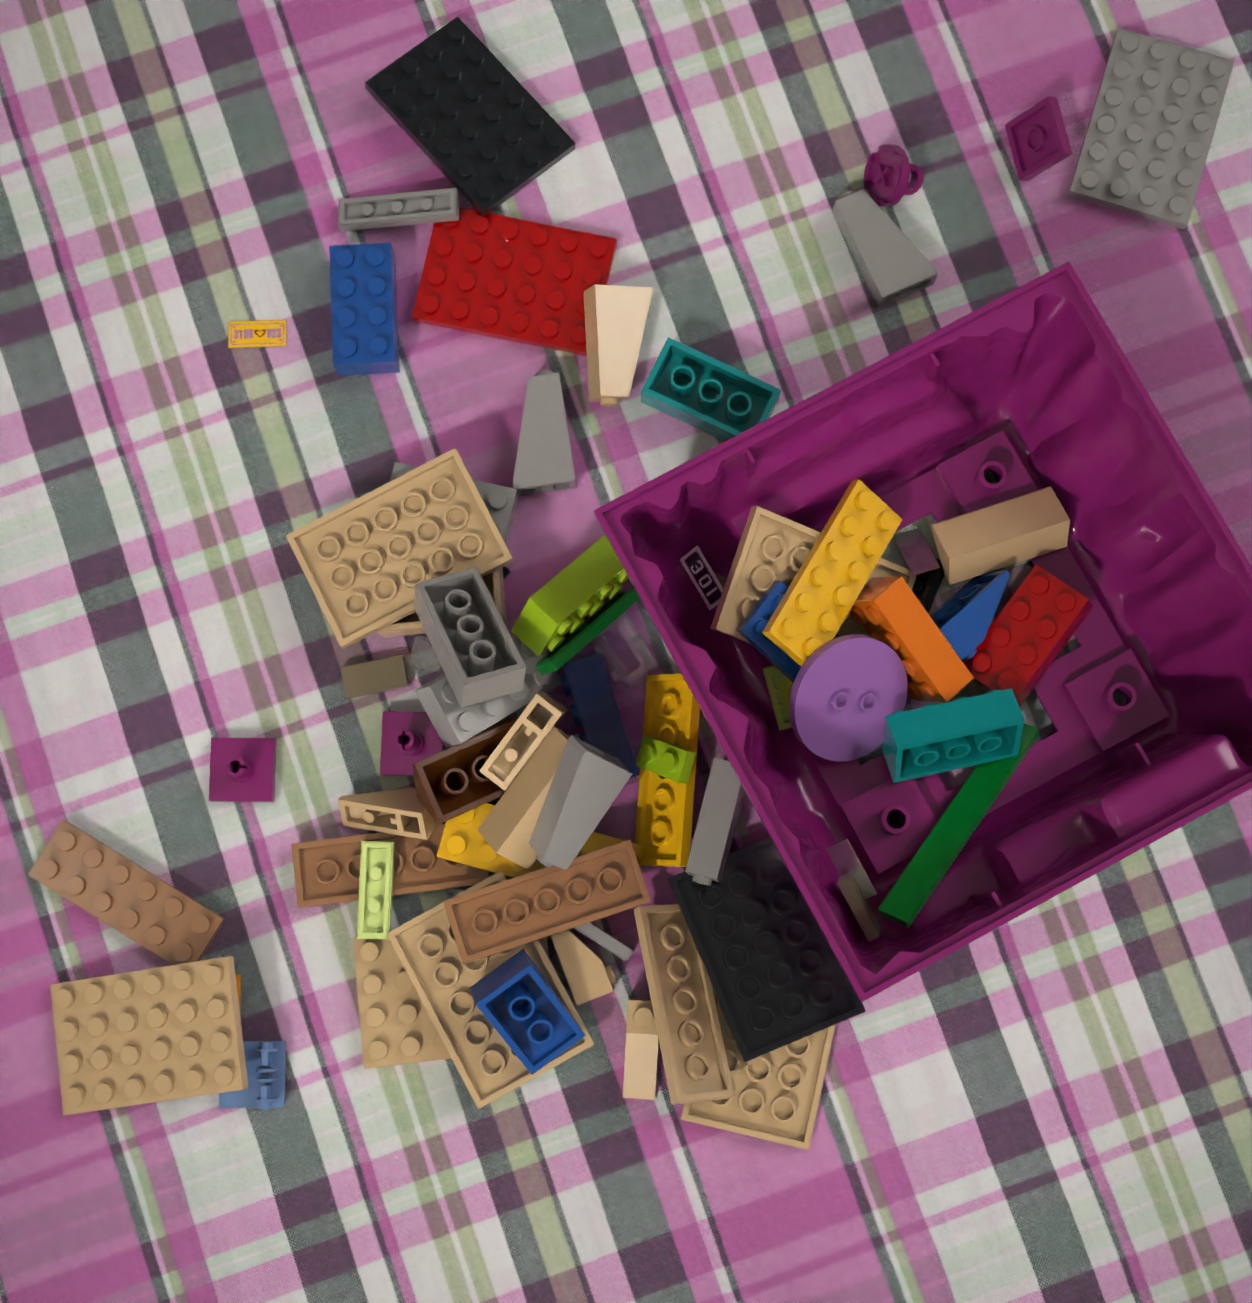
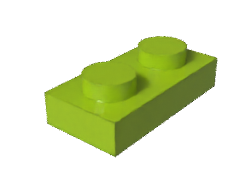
[635,735,696,784]

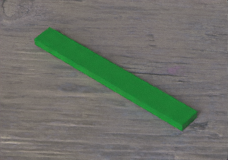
[878,723,1039,928]

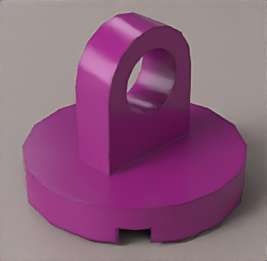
[863,144,924,207]

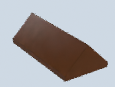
[412,718,518,824]

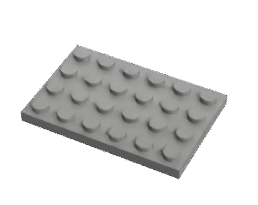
[1067,27,1234,230]

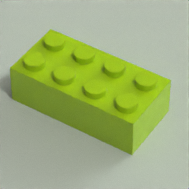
[511,535,629,657]

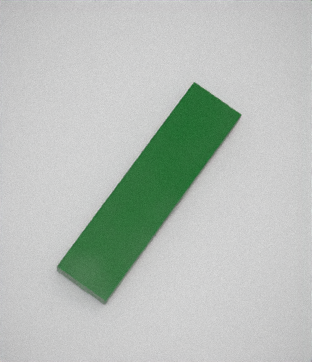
[536,588,640,675]

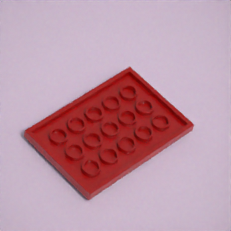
[412,207,617,356]

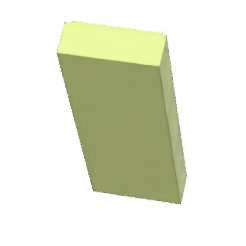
[357,841,395,940]

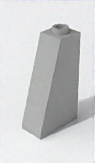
[832,189,938,308]
[513,370,577,496]
[529,735,633,870]
[685,757,746,886]

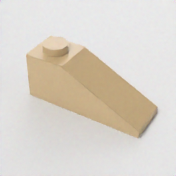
[479,690,568,791]
[338,788,440,840]
[551,930,617,1005]
[623,999,659,1100]

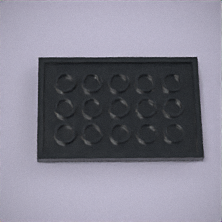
[365,16,576,217]
[668,837,866,1063]

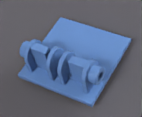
[219,1041,286,1109]

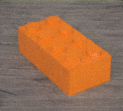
[850,576,974,703]

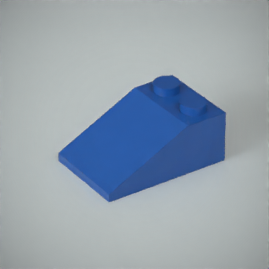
[930,570,1010,662]
[470,949,586,1075]

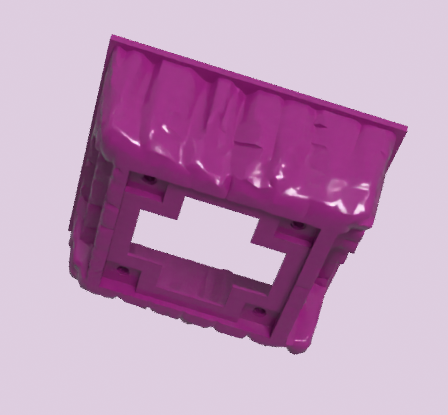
[593,261,1252,1002]

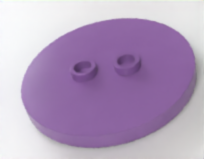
[789,634,908,762]

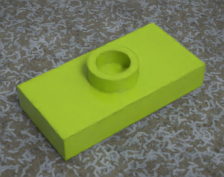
[763,665,793,731]

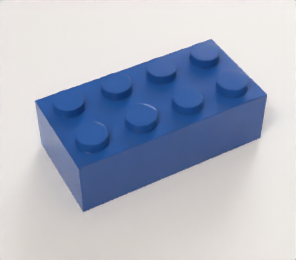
[329,242,400,376]

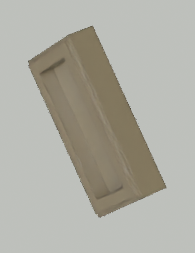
[340,655,409,699]
[838,873,880,942]

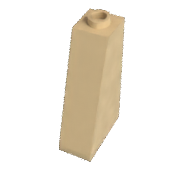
[584,285,652,407]

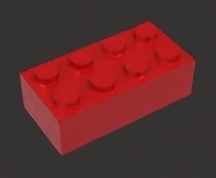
[964,565,1093,707]

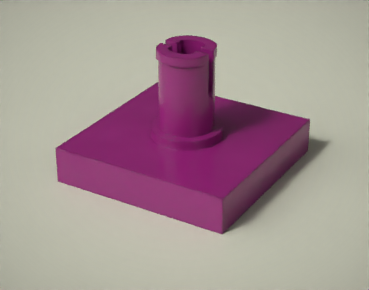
[1005,96,1072,181]
[380,711,446,776]
[209,738,277,802]

